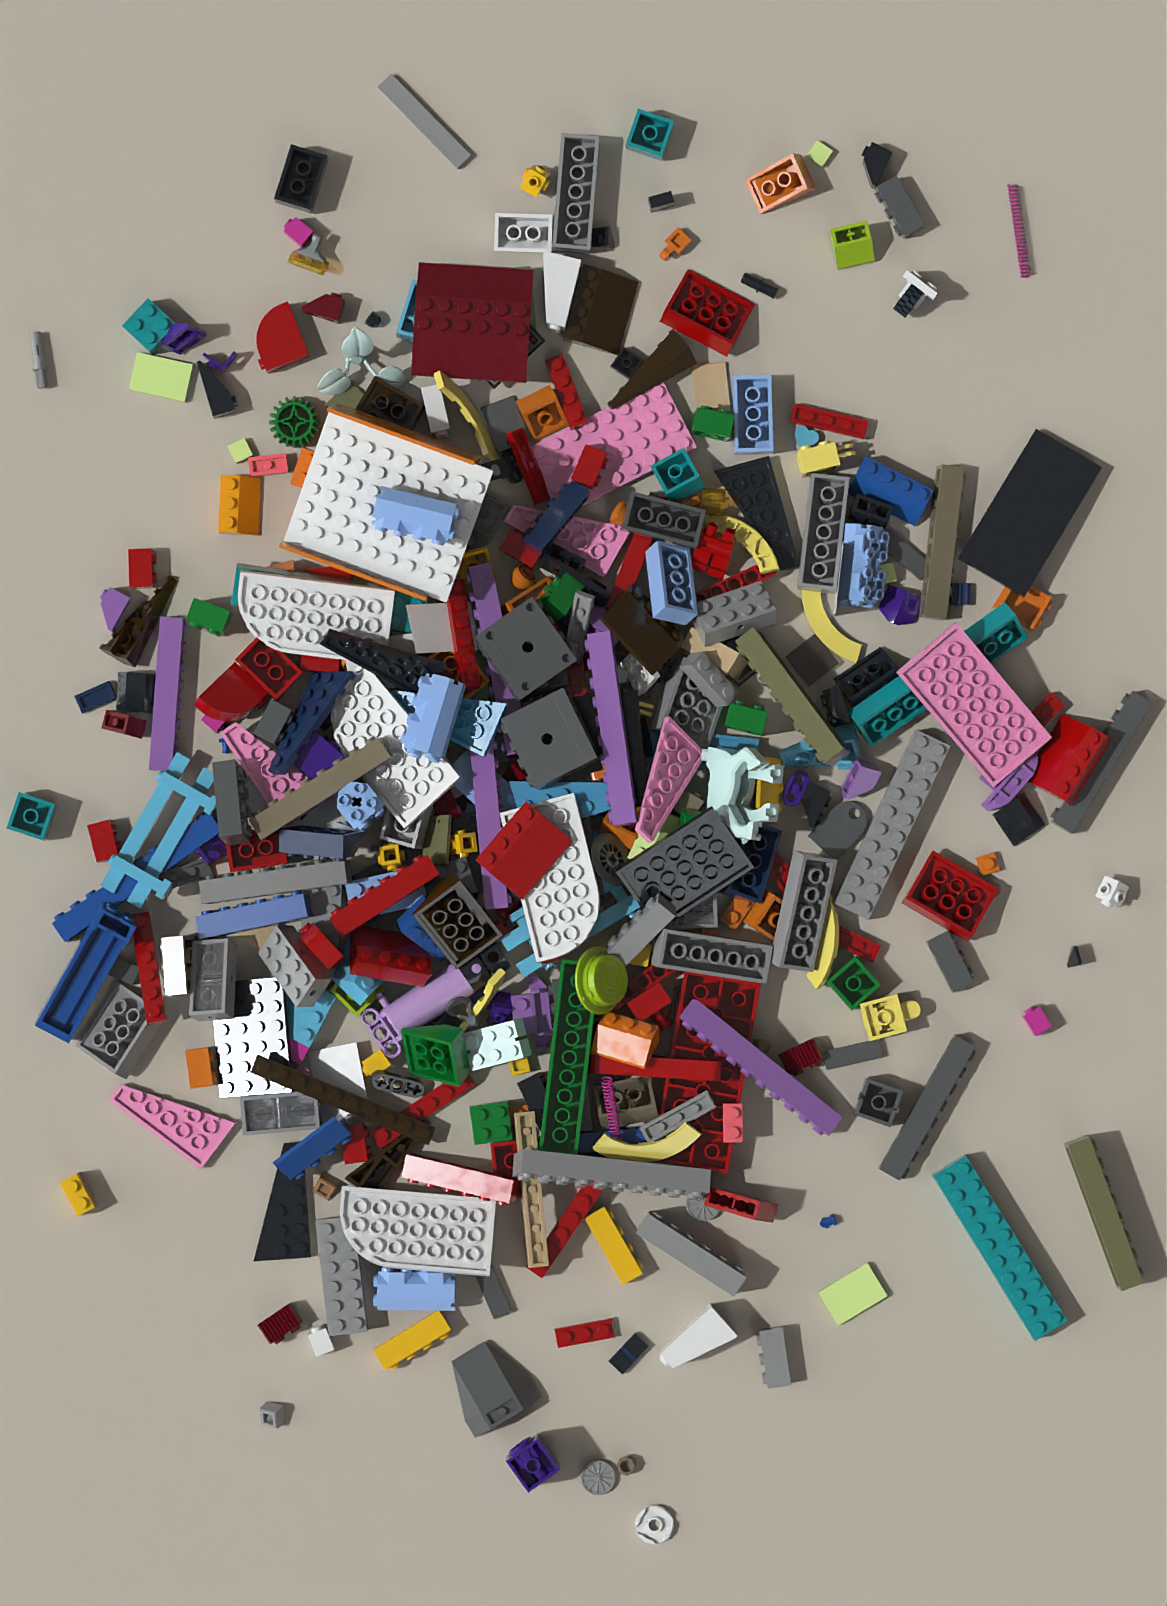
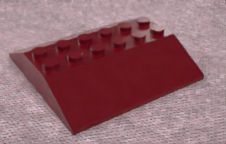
[411,262,534,383]

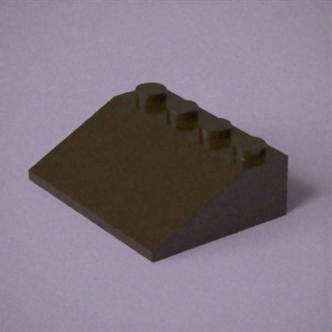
[563,264,639,355]
[356,376,426,430]
[600,583,685,676]
[412,872,503,969]

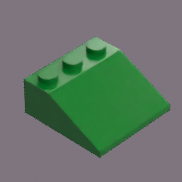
[401,1024,470,1087]

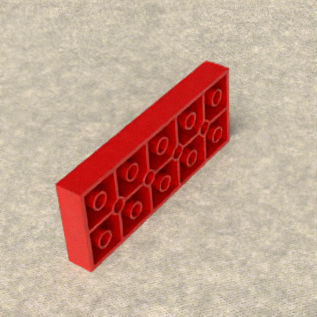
[655,971,761,1174]

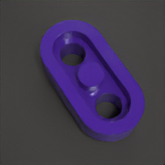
[782,770,810,807]

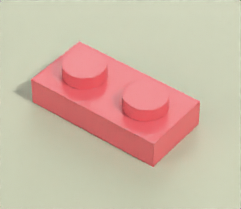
[248,453,289,477]
[723,1103,743,1142]

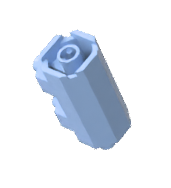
[372,486,461,546]
[837,524,890,608]
[401,673,466,764]
[337,782,387,831]
[373,1267,456,1311]

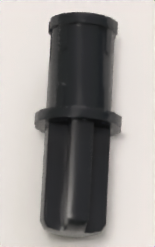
[741,273,779,299]

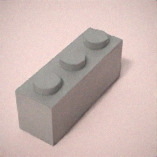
[679,651,739,707]
[756,1326,791,1389]

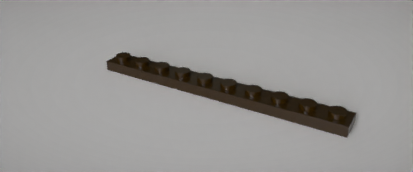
[250,1055,436,1145]

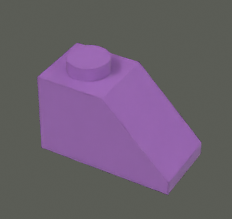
[100,587,132,632]
[840,757,882,800]

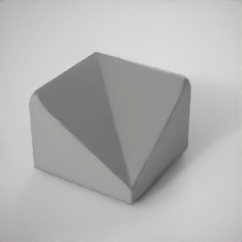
[260,1402,285,1429]

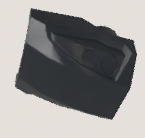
[116,672,156,713]
[992,793,1045,846]

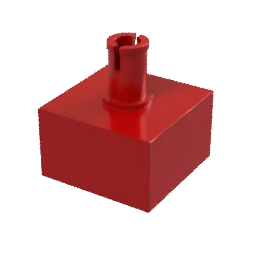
[627,982,672,1031]

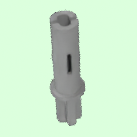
[30,331,48,389]

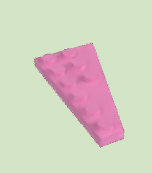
[504,505,629,578]
[635,716,703,843]
[220,722,332,828]
[109,1084,236,1169]

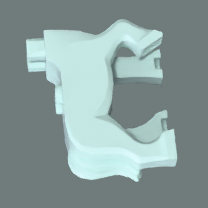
[701,747,784,844]

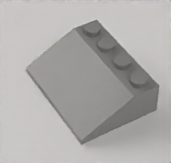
[650,657,731,749]
[76,982,168,1079]

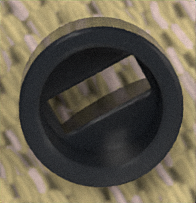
[365,311,381,328]

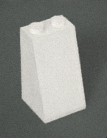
[543,251,581,334]
[659,1304,737,1368]

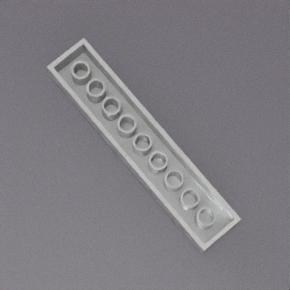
[833,730,950,920]
[512,1149,711,1200]

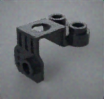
[481,449,523,484]

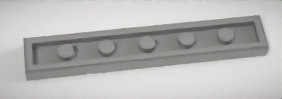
[378,74,471,169]

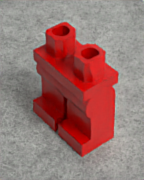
[691,521,736,580]

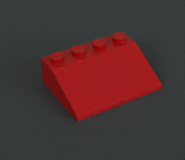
[660,269,755,357]
[1028,714,1111,806]
[476,801,573,900]
[902,850,999,942]
[350,926,431,987]

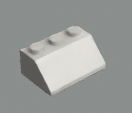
[494,213,553,253]

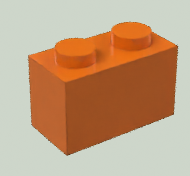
[185,1047,217,1089]

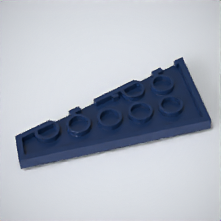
[268,672,356,775]

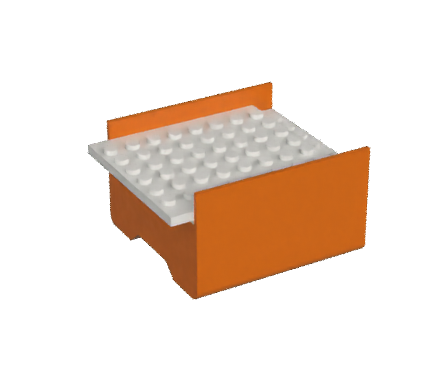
[279,403,494,602]

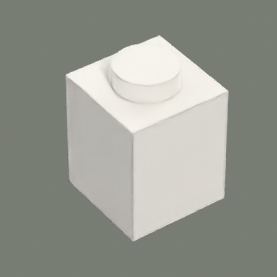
[308,1325,335,1357]

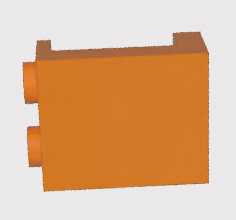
[992,586,1053,631]

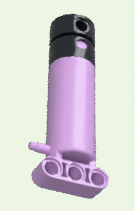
[362,942,512,1058]

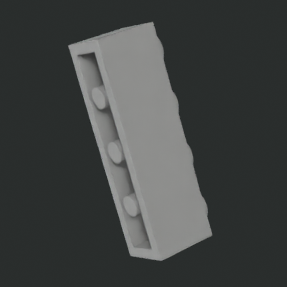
[607,893,676,966]

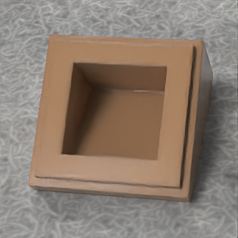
[312,1171,340,1201]

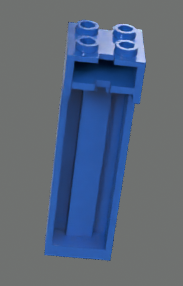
[35,902,136,1043]

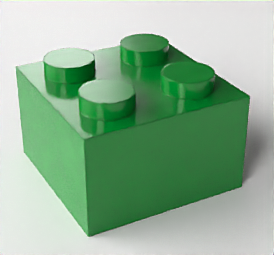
[690,405,735,442]
[538,572,584,623]
[186,598,233,637]
[724,700,768,737]
[826,956,881,1011]
[469,1101,513,1145]

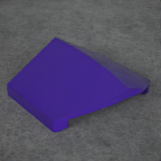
[161,323,206,355]
[878,584,921,626]

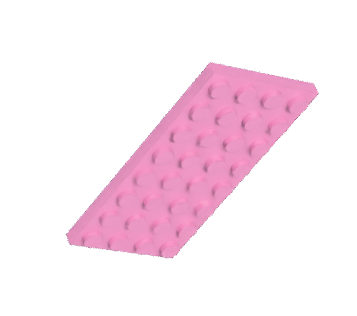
[531,382,697,507]
[896,622,1052,787]

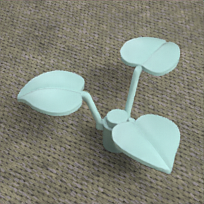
[317,327,407,395]

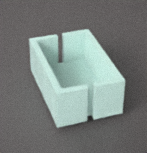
[463,1018,532,1071]

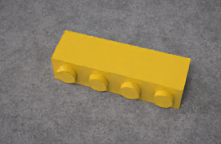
[584,1206,644,1285]
[373,1311,452,1370]

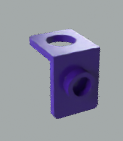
[203,351,237,373]
[196,836,227,866]
[487,991,512,1025]

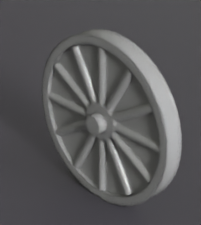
[686,1194,719,1221]
[581,1460,615,1495]

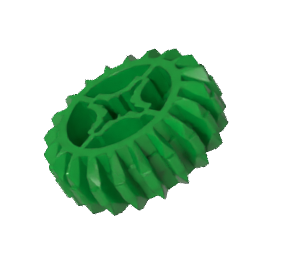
[269,396,321,448]

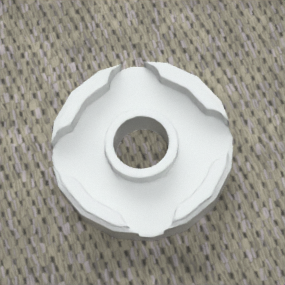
[635,1505,674,1544]

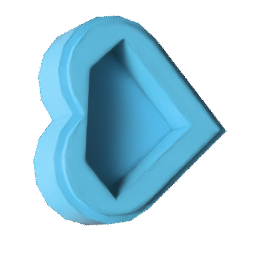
[794,426,819,448]

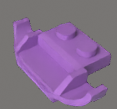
[979,752,1038,811]
[511,974,553,1051]

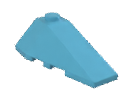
[779,723,862,770]

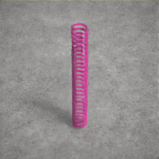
[1007,184,1031,278]
[602,1077,622,1141]

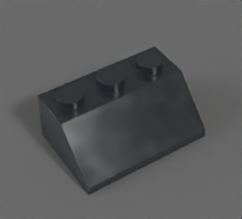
[833,647,899,708]

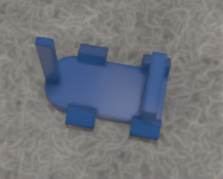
[820,1214,837,1229]

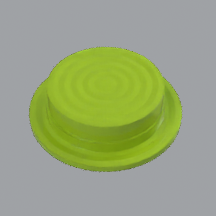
[575,947,628,1014]

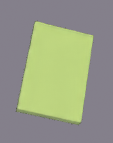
[129,352,193,402]
[818,1263,887,1326]

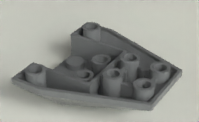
[452,1341,541,1437]

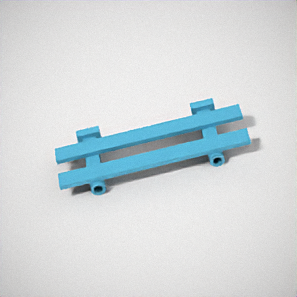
[100,752,216,909]
[500,880,641,978]

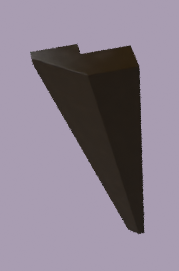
[607,329,697,410]
[99,576,177,667]
[345,1118,431,1189]

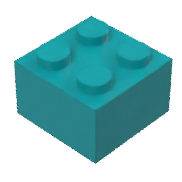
[626,108,674,161]
[122,298,176,355]
[651,448,705,503]
[7,792,58,841]

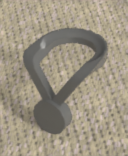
[445,996,478,1028]

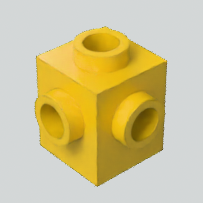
[520,165,551,197]
[449,830,478,858]
[377,843,406,871]

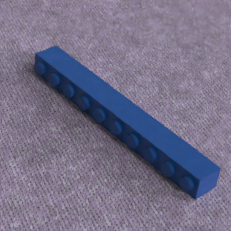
[52,812,219,942]

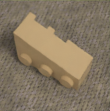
[680,627,748,681]

